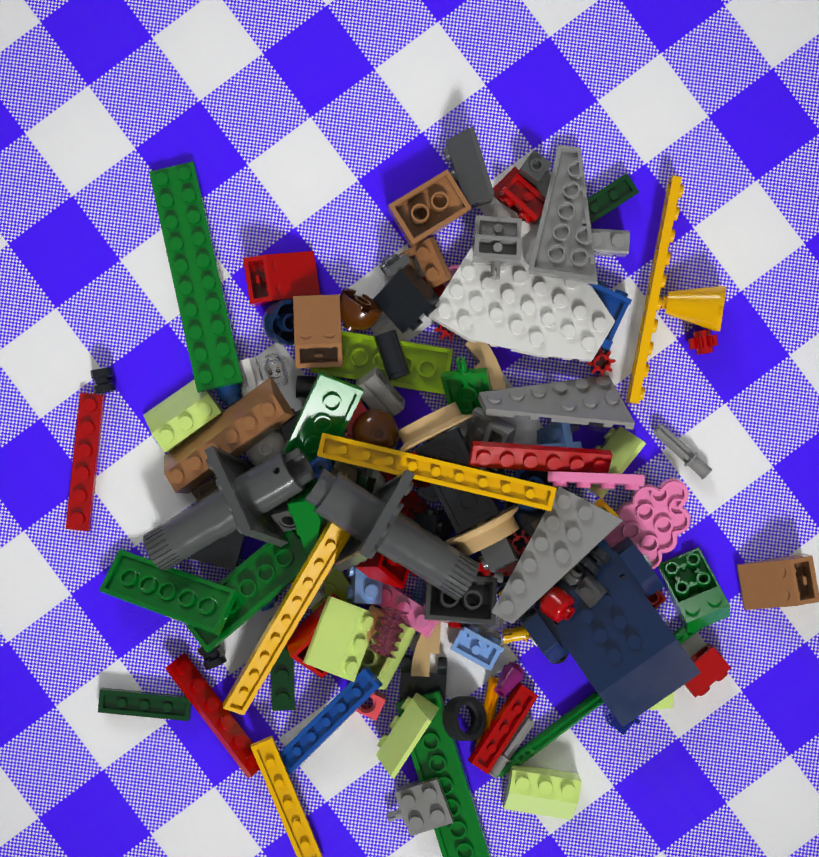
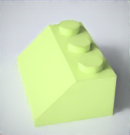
[143,380,224,453]
[586,426,646,498]
[303,596,379,682]
[357,605,417,690]
[376,693,440,778]
[503,764,582,820]

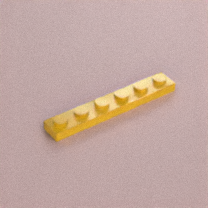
[251,736,323,857]

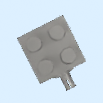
[472,215,522,280]
[465,406,517,471]
[386,777,454,836]

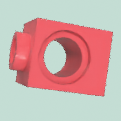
[356,691,387,721]

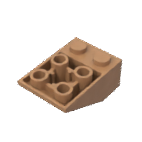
[293,294,343,368]
[736,553,819,610]

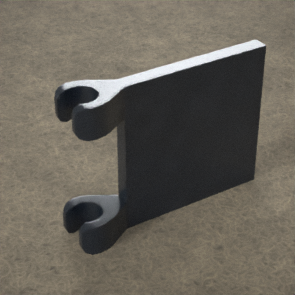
[399,655,447,704]

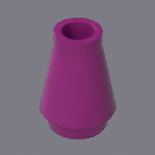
[494,662,524,697]

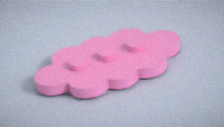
[604,478,691,569]

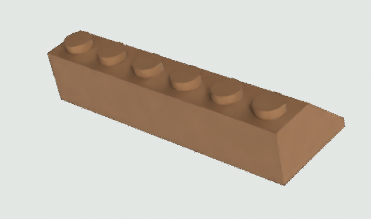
[164,377,295,494]

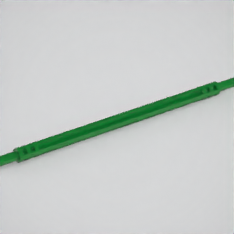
[498,626,702,778]

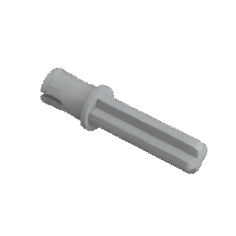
[653,424,712,479]
[489,716,535,779]

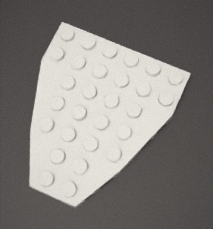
[428,203,615,362]

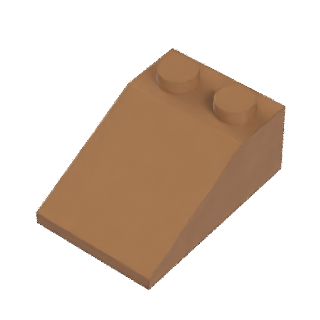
[388,169,472,248]

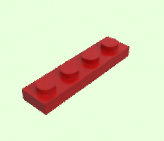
[468,683,538,774]

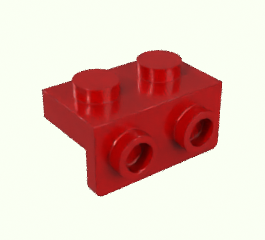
[499,173,546,224]

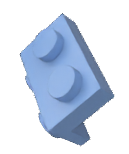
[347,565,383,605]
[450,624,505,671]

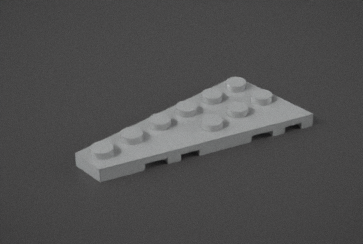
[528,145,598,285]
[478,375,635,430]
[491,486,623,624]

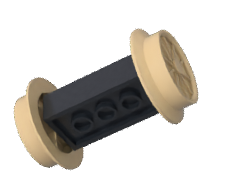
[397,402,519,556]

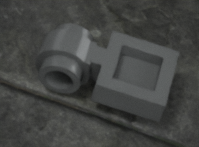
[379,254,411,277]
[563,563,607,608]

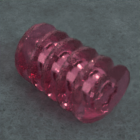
[368,606,409,659]

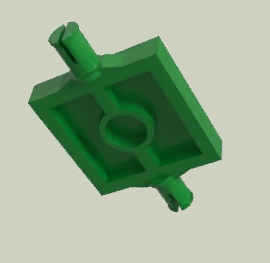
[441,356,492,415]

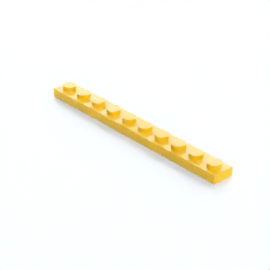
[626,175,684,404]
[317,433,557,511]
[223,522,351,715]

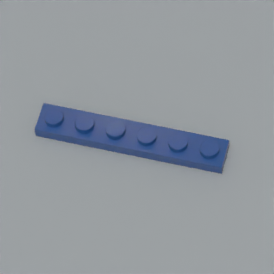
[280,666,383,774]

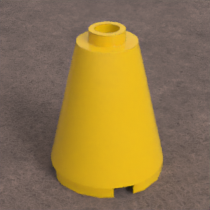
[662,286,727,332]

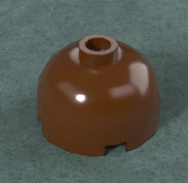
[340,288,383,331]
[352,409,398,449]

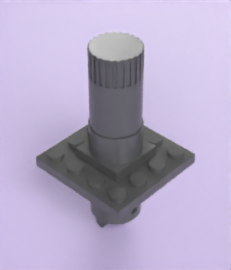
[143,445,315,571]
[305,468,479,600]

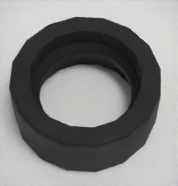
[442,696,487,741]

